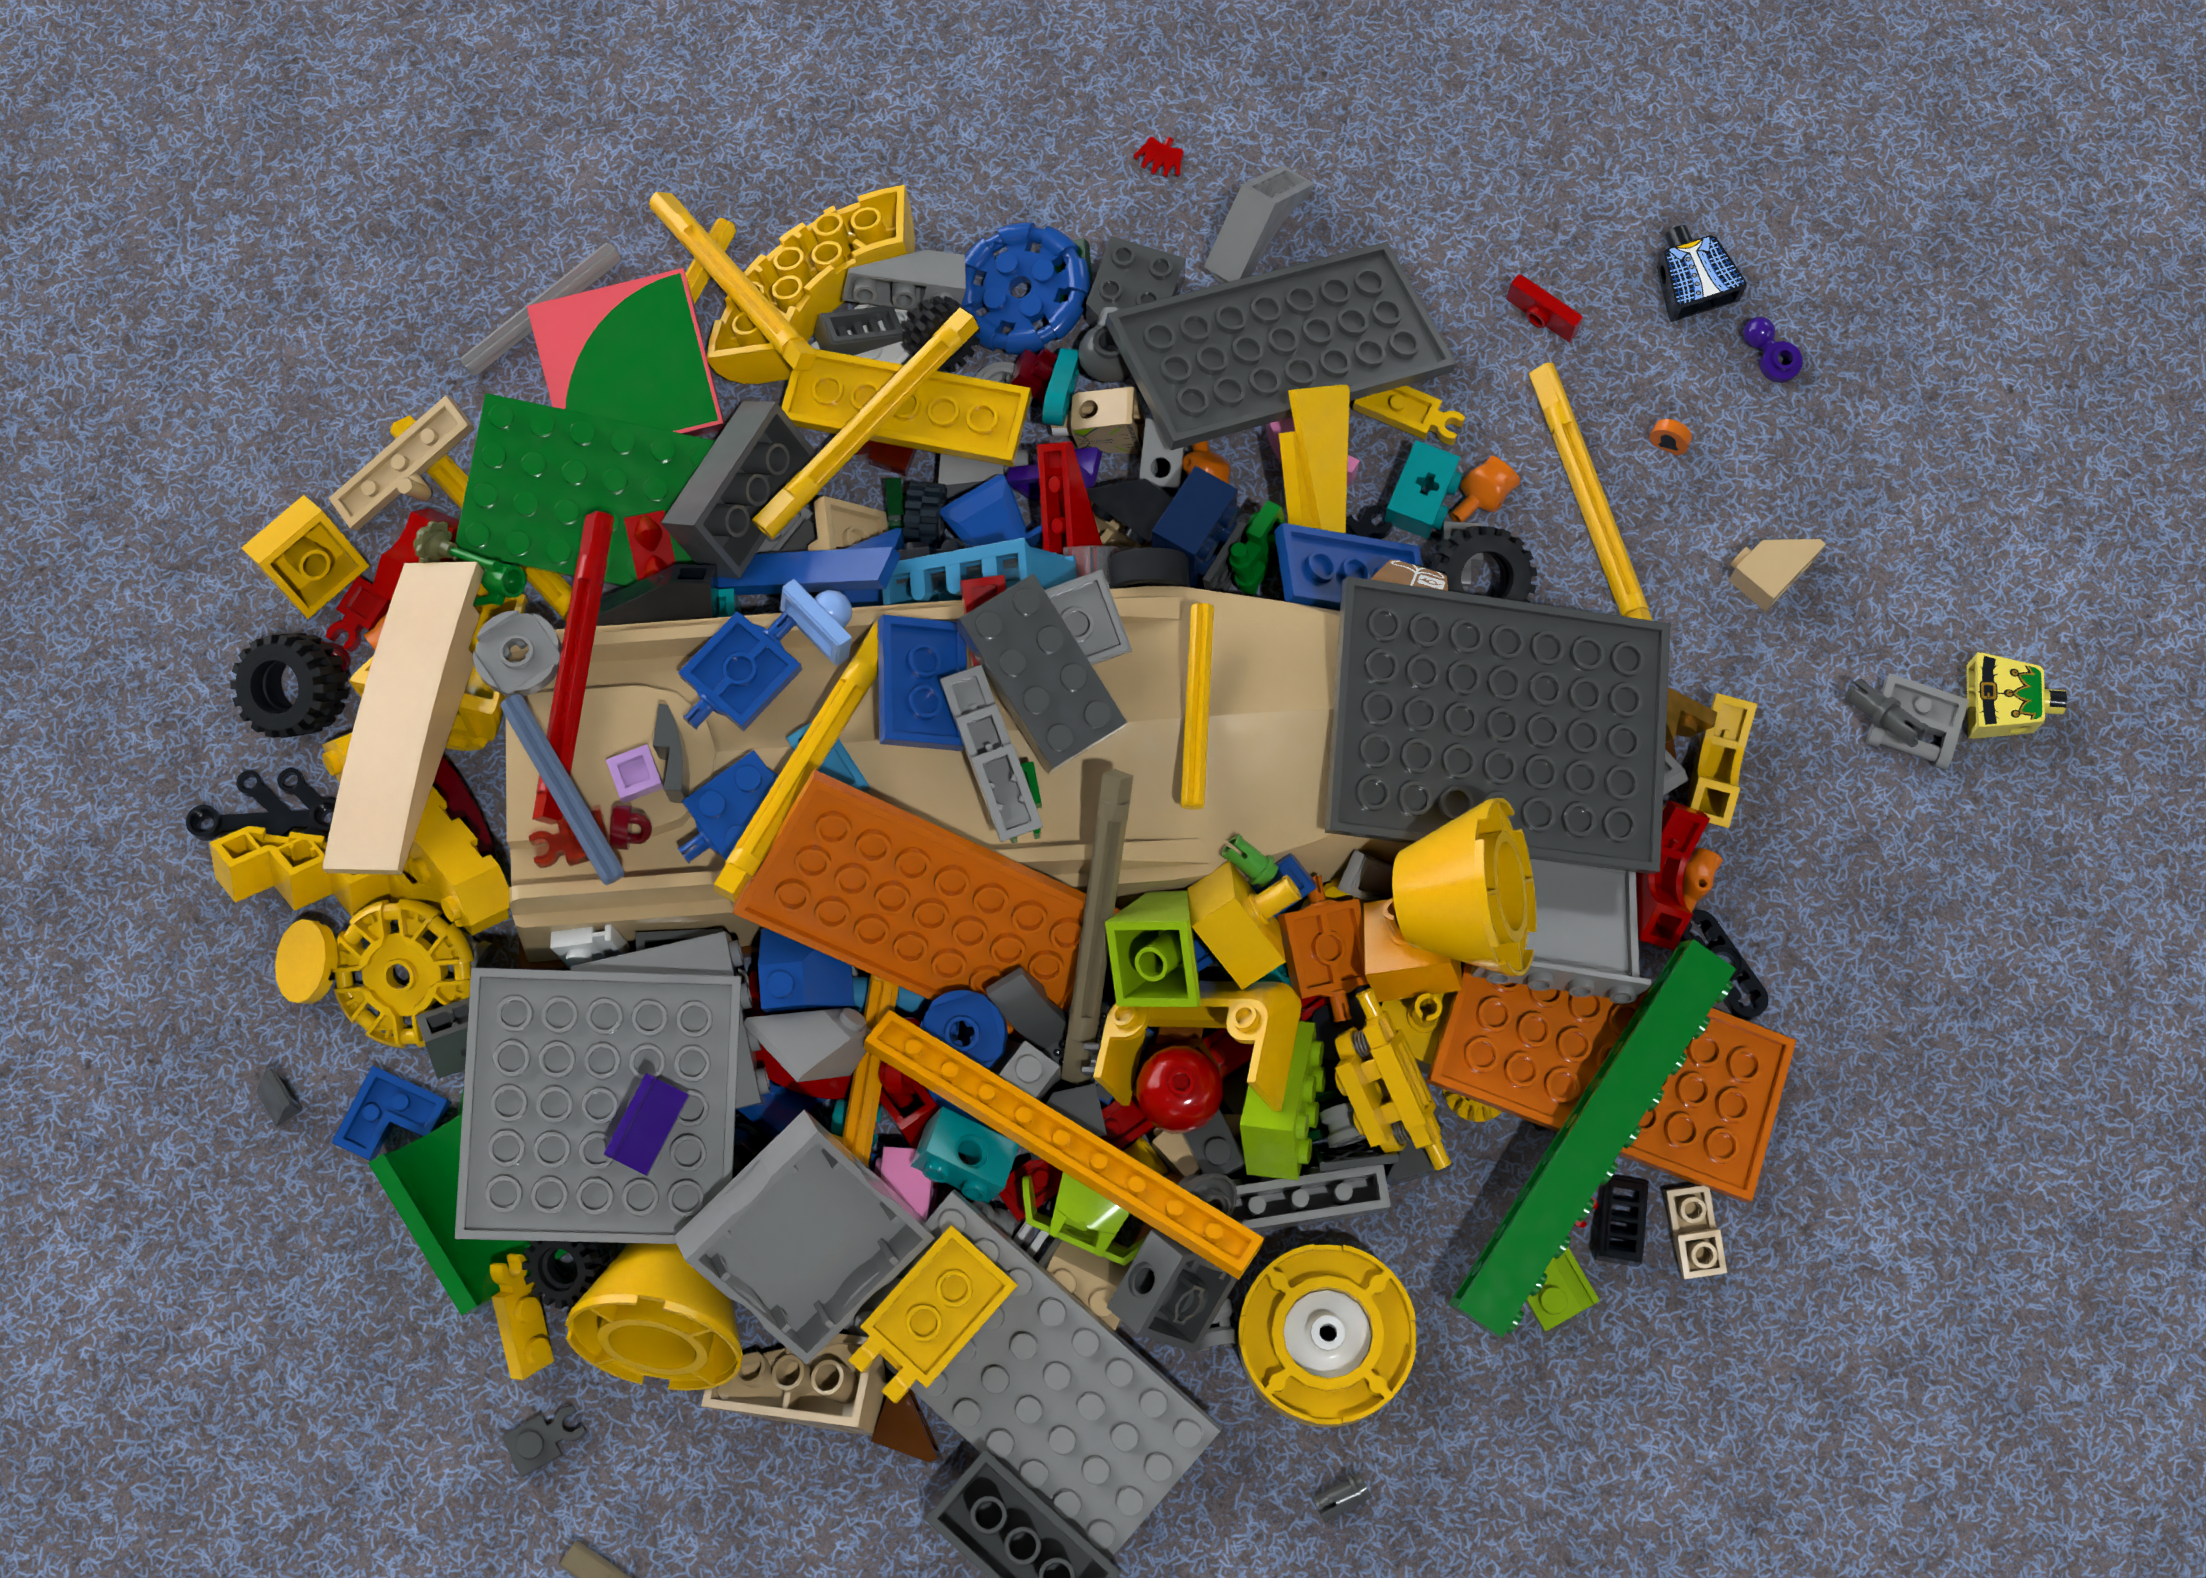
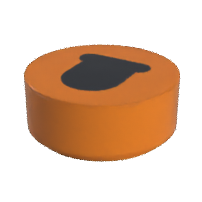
[1649,419,1692,456]

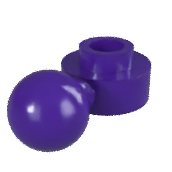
[1743,317,1803,383]

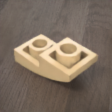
[1663,1185,1727,1279]

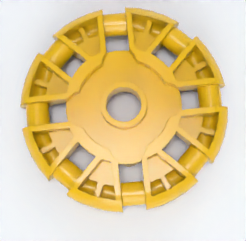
[331,899,474,1049]

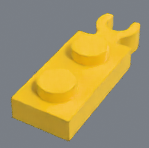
[1353,386,1465,445]
[490,1253,554,1380]

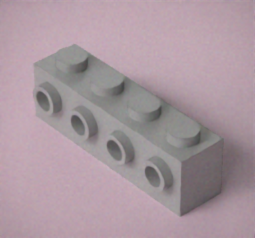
[1231,1164,1391,1233]

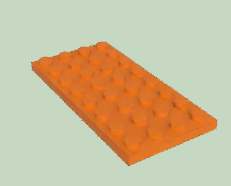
[733,769,1121,1043]
[1426,962,1796,1203]

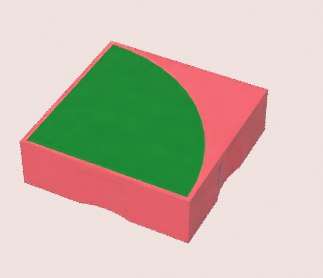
[526,268,726,436]

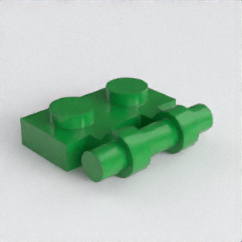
[1229,500,1286,596]

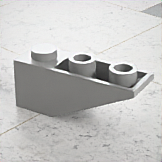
[842,250,966,311]

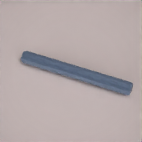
[501,694,624,885]

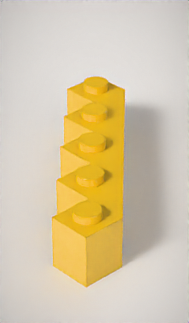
[322,731,510,927]
[209,826,509,936]

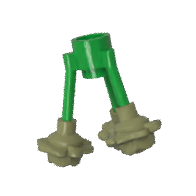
[413,521,526,607]

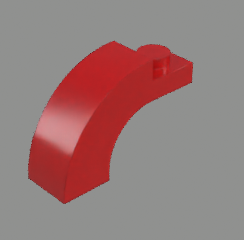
[1636,800,1710,951]

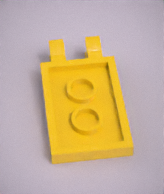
[848,1225,1018,1404]

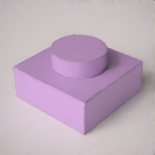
[606,744,664,804]

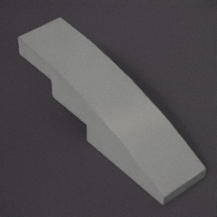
[940,665,1043,842]

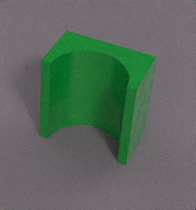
[368,1114,568,1316]

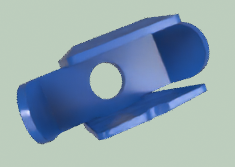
[940,474,1043,571]

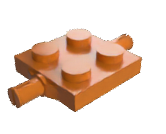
[1277,875,1369,1022]

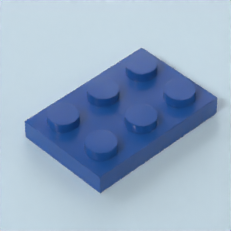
[878,615,967,751]

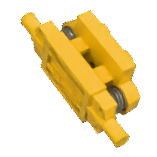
[1335,988,1451,1170]

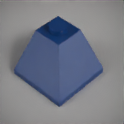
[758,928,855,1015]

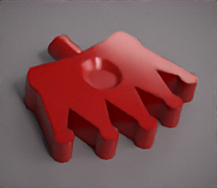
[1133,136,1184,177]

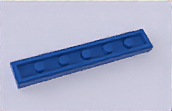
[718,547,901,595]

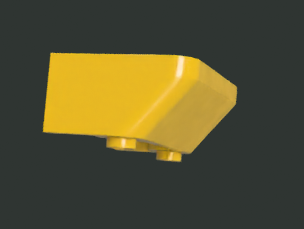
[1093,981,1302,1111]

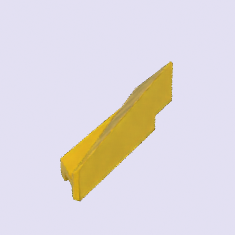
[1279,385,1350,533]

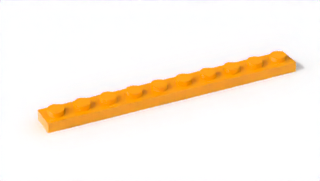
[864,1010,1264,1280]

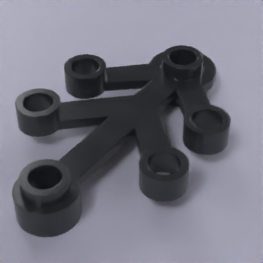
[186,768,337,841]

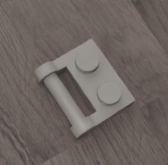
[1865,673,1969,770]

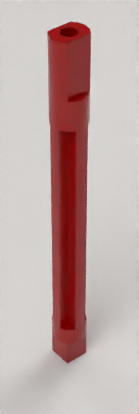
[532,511,614,825]

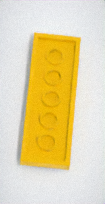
[781,348,1032,467]

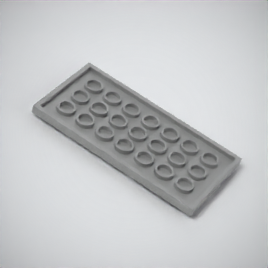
[844,1190,1222,1561]

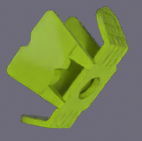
[1022,1172,1148,1266]

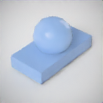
[780,579,852,666]

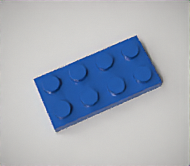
[1274,523,1423,611]

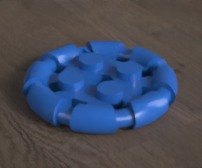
[962,222,1090,355]

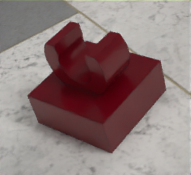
[1010,348,1058,403]

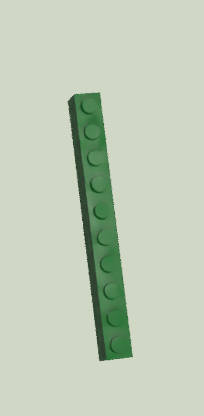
[1448,939,1736,1338]

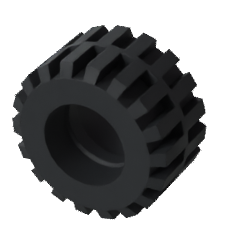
[1429,526,1537,603]
[230,633,349,738]

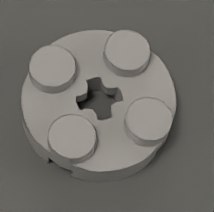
[473,611,562,698]

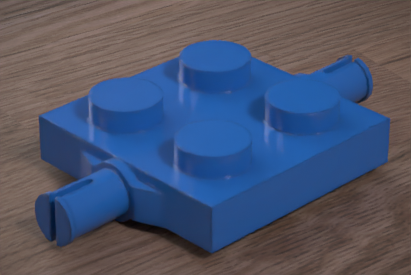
[678,611,803,732]
[677,750,779,864]

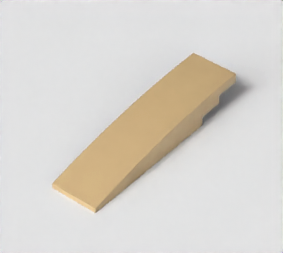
[322,562,485,875]

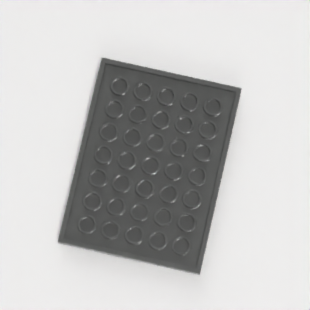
[1325,576,1671,874]

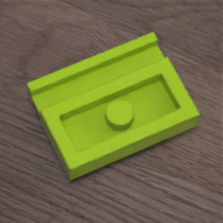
[1526,1247,1600,1333]

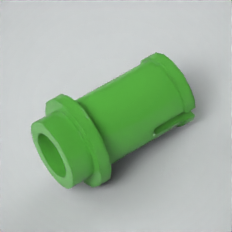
[1221,834,1278,887]

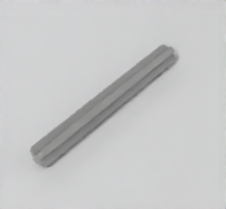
[460,243,621,376]

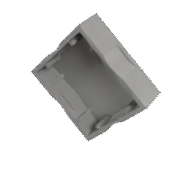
[674,1109,935,1365]

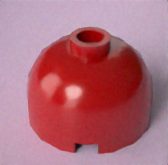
[1136,1046,1223,1134]

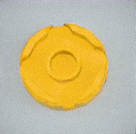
[275,919,339,1004]

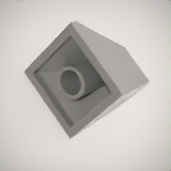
[743,1008,872,1082]

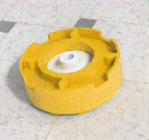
[1237,1244,1416,1428]

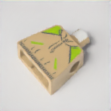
[1051,387,1146,454]

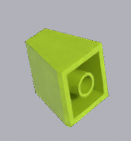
[1105,891,1201,1007]

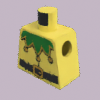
[1966,652,2067,739]

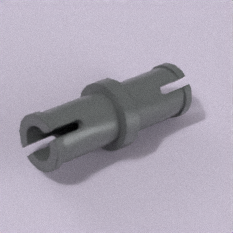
[1845,679,1928,747]

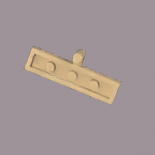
[328,395,475,531]

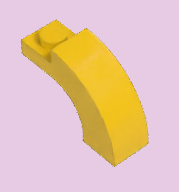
[1686,693,1758,828]

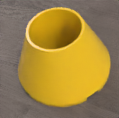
[1392,798,1537,977]
[565,1243,743,1391]

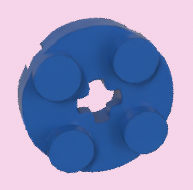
[920,990,1008,1070]

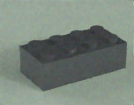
[661,401,817,579]
[956,573,1127,774]
[924,1449,1121,1578]

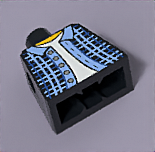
[1657,225,1747,322]

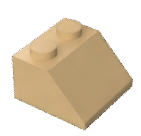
[1046,1240,1135,1333]

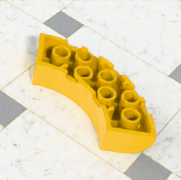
[706,185,915,384]

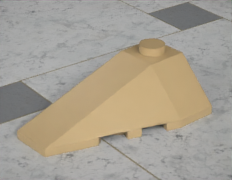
[701,1333,887,1436]

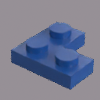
[331,1065,451,1161]

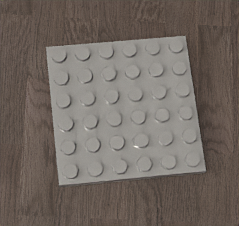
[455,968,742,1244]

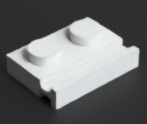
[550,924,635,969]

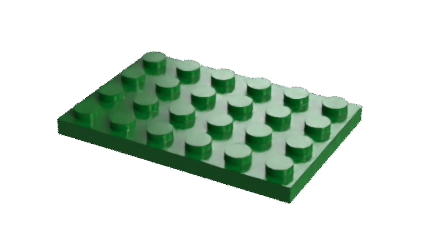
[455,393,715,587]

